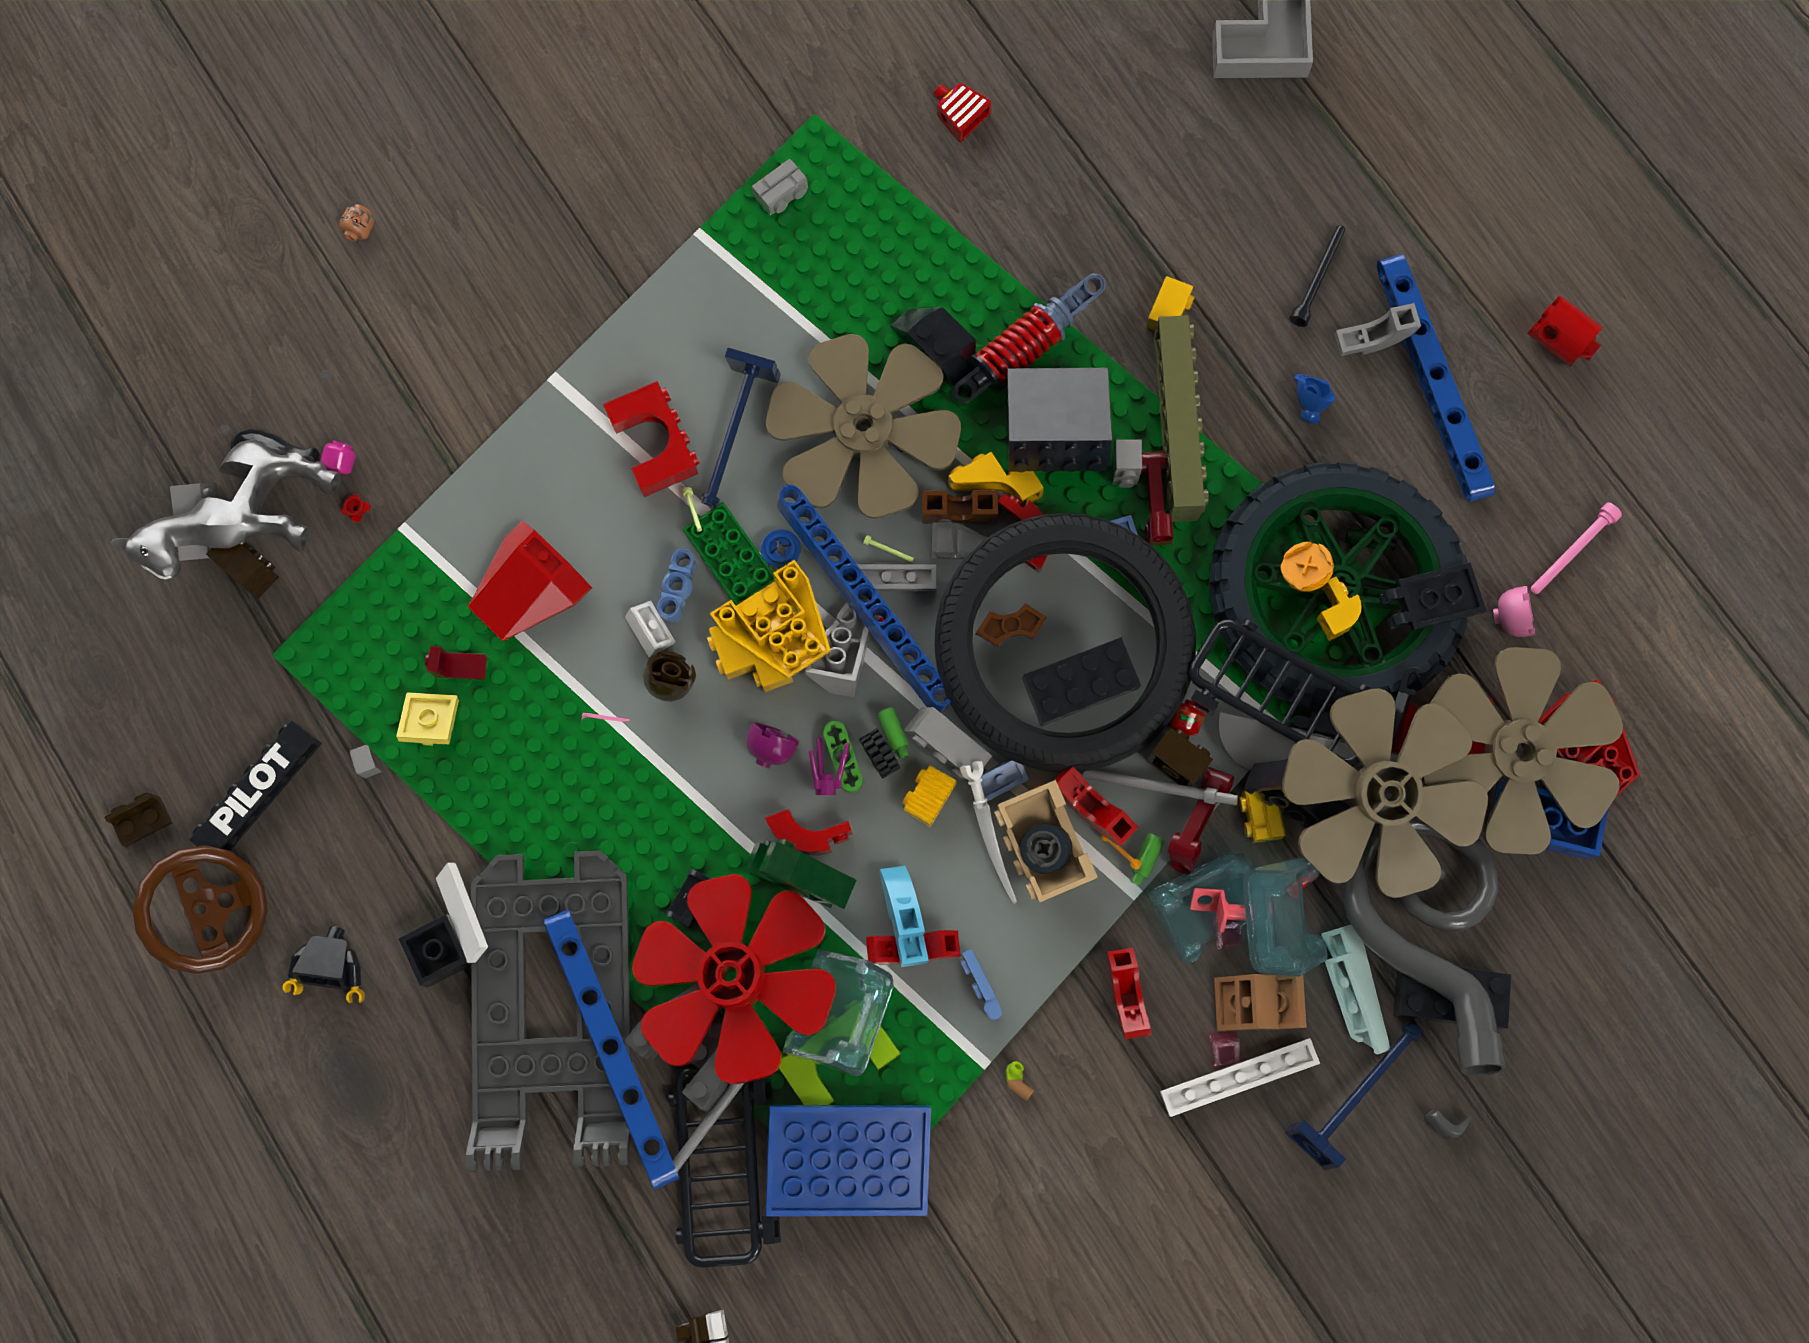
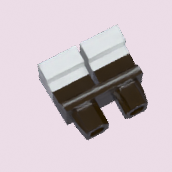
[676,1310,729,1343]

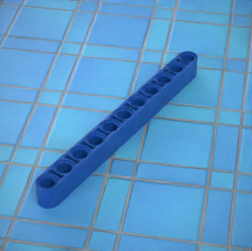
[777,485,951,713]

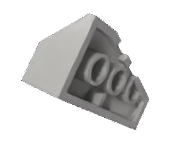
[805,596,870,698]

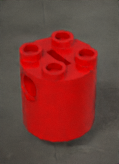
[1527,295,1603,367]

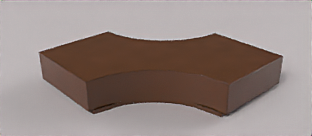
[975,603,1047,647]

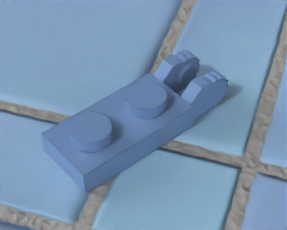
[960,949,1002,1021]

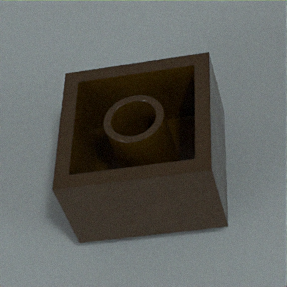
[206,541,279,599]
[1147,728,1213,787]

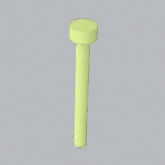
[682,487,702,532]
[863,535,914,562]

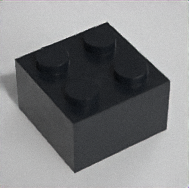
[398,914,471,988]

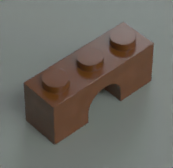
[922,490,998,524]

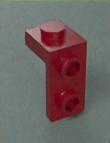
[425,646,488,680]

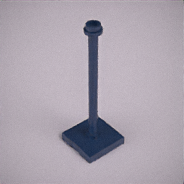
[701,348,781,507]
[1284,1022,1422,1170]

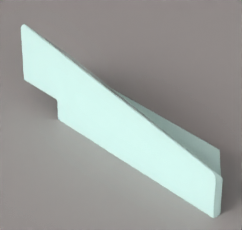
[1321,925,1390,1054]

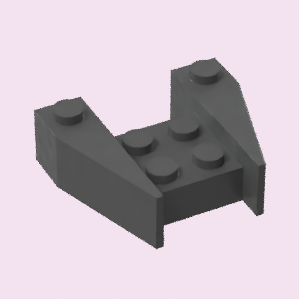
[624,983,729,1111]

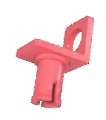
[1190,888,1252,932]

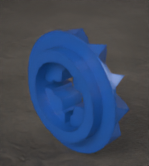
[761,529,801,569]

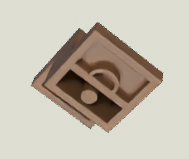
[1214,973,1307,1031]

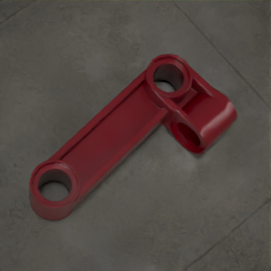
[1140,451,1174,546]
[1168,767,1234,875]

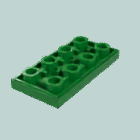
[682,502,775,606]

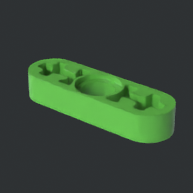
[823,721,863,793]

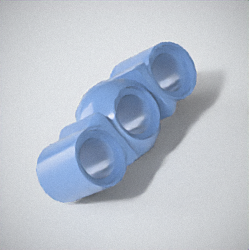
[657,548,697,624]

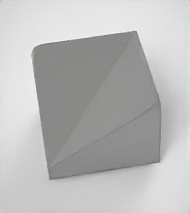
[350,745,382,778]

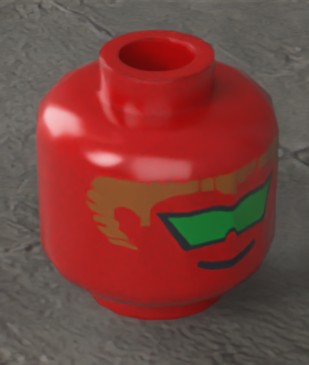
[1168,699,1205,738]

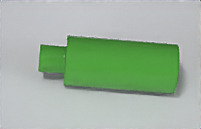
[877,707,909,759]
[1130,833,1165,886]

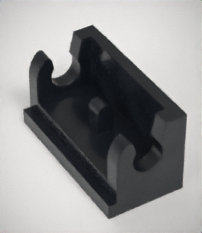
[665,869,711,929]

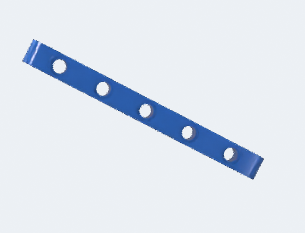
[1377,254,1495,502]
[543,909,679,1190]

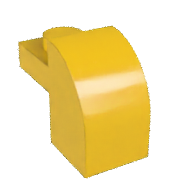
[1317,577,1361,641]

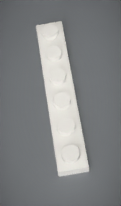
[1160,1038,1320,1117]

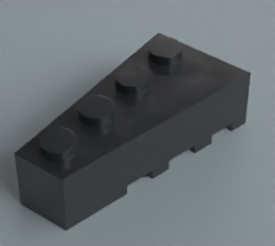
[1243,759,1350,829]

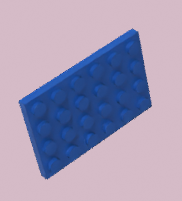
[765,1105,931,1216]

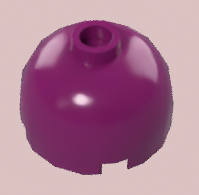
[746,722,800,768]

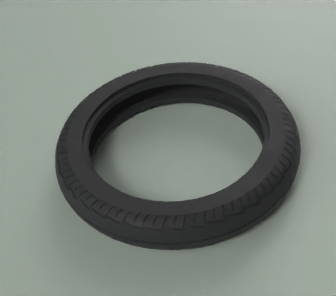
[934,513,1196,772]

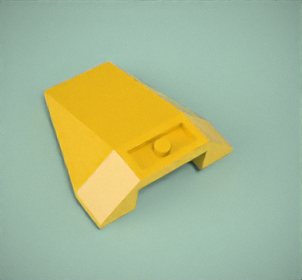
[710,560,831,679]

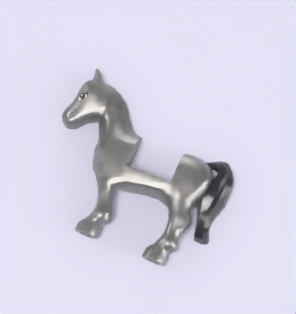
[111,429,341,579]

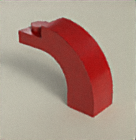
[1053,766,1139,846]
[866,930,961,965]

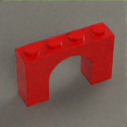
[603,381,700,497]

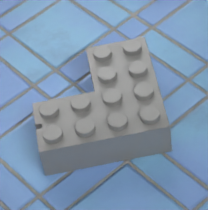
[1212,0,1313,78]

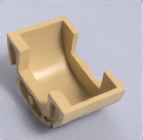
[994,780,1098,903]

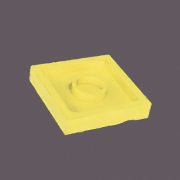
[396,693,459,746]

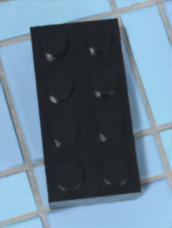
[1022,637,1141,727]
[1393,968,1511,1030]

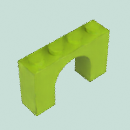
[779,1000,900,1105]

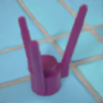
[809,737,850,795]

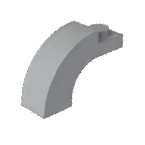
[1334,303,1421,356]

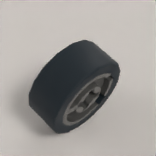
[1020,823,1073,874]

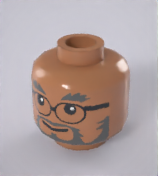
[338,204,375,242]

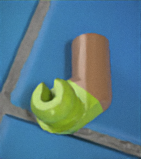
[1006,1061,1034,1101]

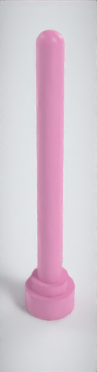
[1531,502,1622,594]

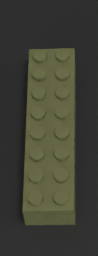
[1154,315,1208,522]

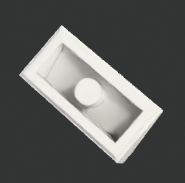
[625,601,676,657]

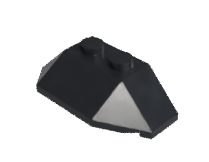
[891,307,976,392]

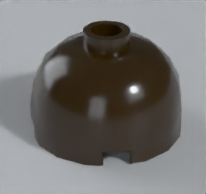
[643,651,696,702]

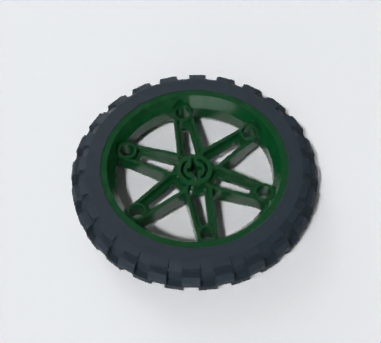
[1208,462,1468,713]

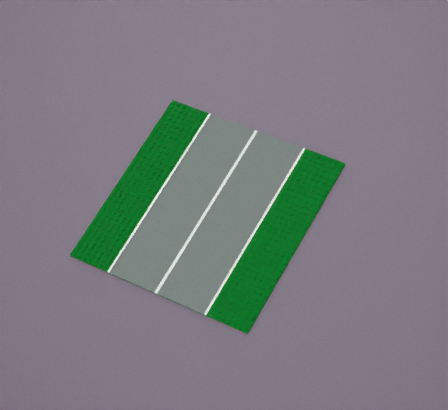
[273,115,1392,1131]

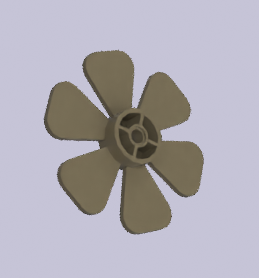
[766,334,961,519]
[1422,647,1623,855]
[1282,688,1488,898]

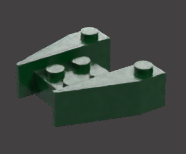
[743,839,857,909]

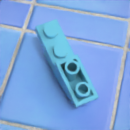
[879,866,928,967]

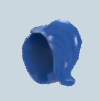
[1294,374,1335,424]

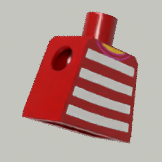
[933,83,991,143]

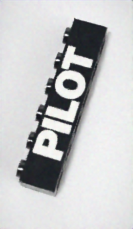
[189,720,322,851]

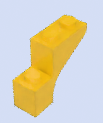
[948,452,1044,507]
[707,626,793,693]

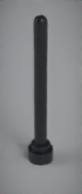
[1289,225,1345,327]

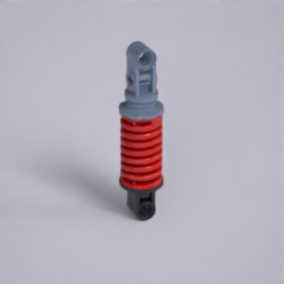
[950,273,1106,406]

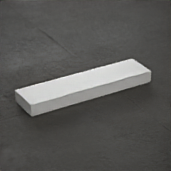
[436,863,488,963]

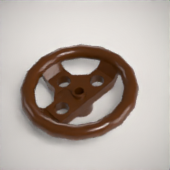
[132,845,268,974]

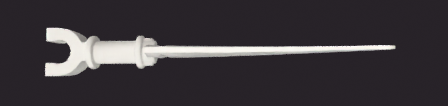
[960,761,1017,904]

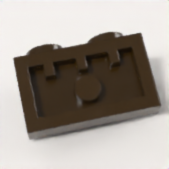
[104,793,172,847]

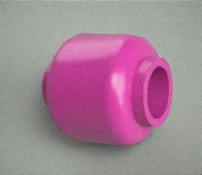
[320,440,356,475]

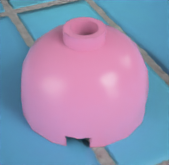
[1493,586,1535,637]

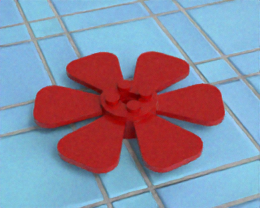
[632,874,837,1084]

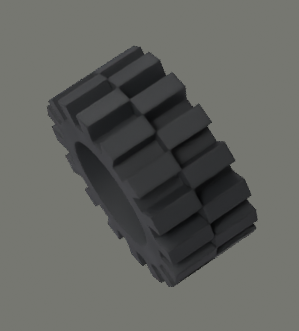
[859,728,900,779]

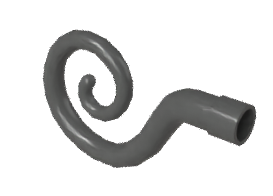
[1340,817,1506,1076]

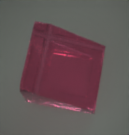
[1212,916,1244,949]
[1210,1031,1240,1066]

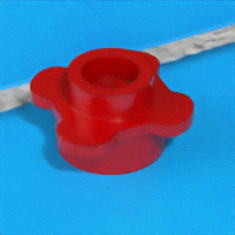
[341,494,371,523]

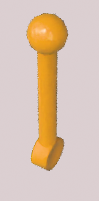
[1101,834,1142,869]

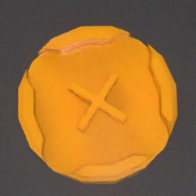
[1281,542,1334,591]

